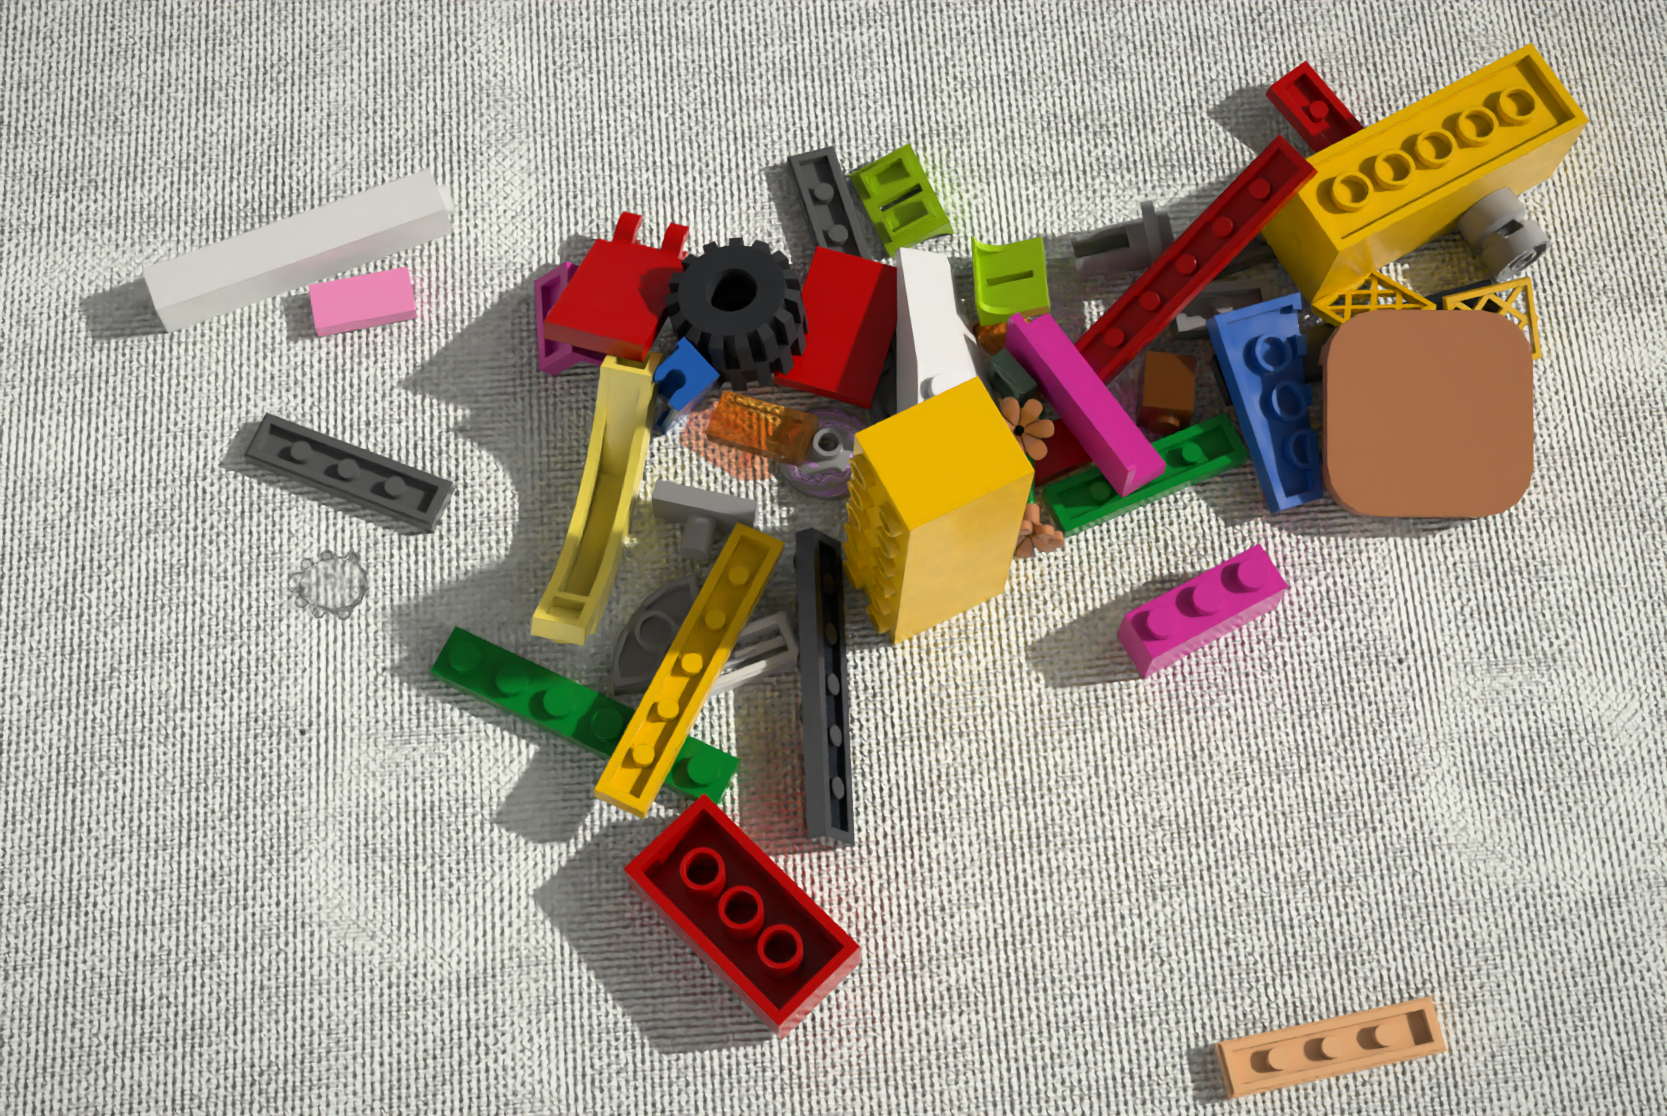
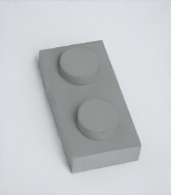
[1172,278,1273,340]

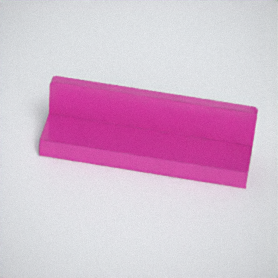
[1005,313,1166,498]

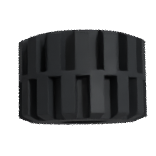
[666,237,808,391]

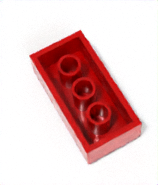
[623,793,861,1041]

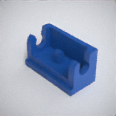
[653,337,720,435]

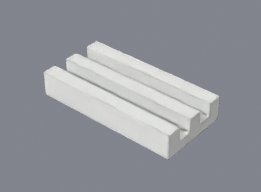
[707,610,800,699]

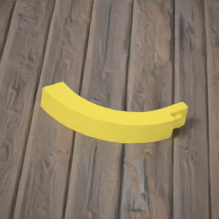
[531,351,663,646]

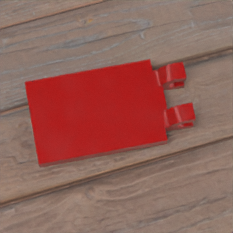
[543,211,690,363]

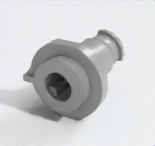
[1070,200,1174,283]

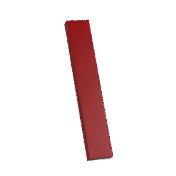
[1074,134,1318,387]

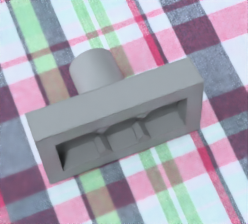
[652,479,759,561]

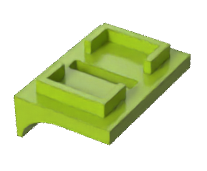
[849,143,954,258]
[971,236,1050,327]

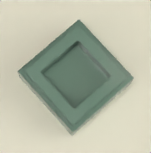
[988,348,1037,407]

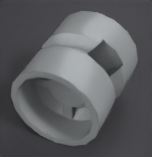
[1456,187,1551,282]

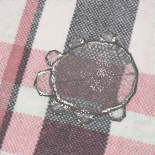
[287,550,368,621]

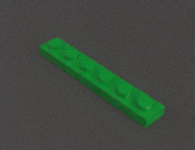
[430,626,740,807]

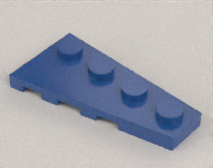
[1205,292,1324,514]

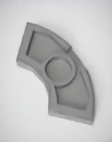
[612,573,701,696]

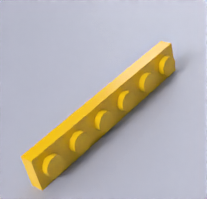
[594,522,785,819]

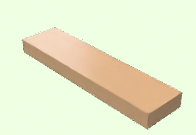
[1214,996,1447,1101]

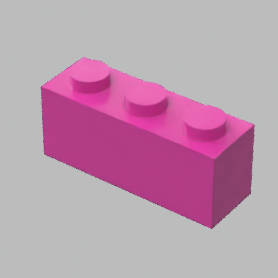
[1117,543,1288,678]

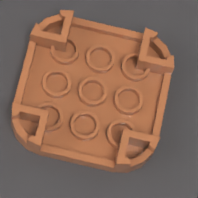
[1318,309,1534,519]

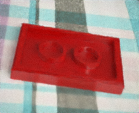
[773,246,898,410]

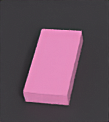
[308,267,418,337]

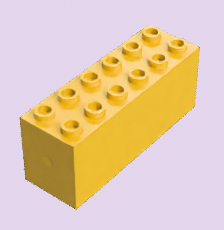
[1260,43,1590,305]
[842,376,1035,646]

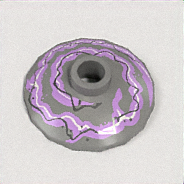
[777,406,869,501]

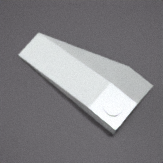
[896,247,995,414]

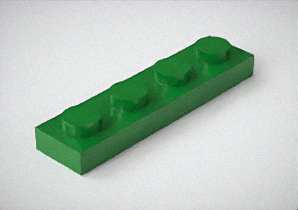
[1041,412,1249,539]

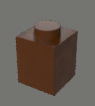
[1135,351,1197,435]

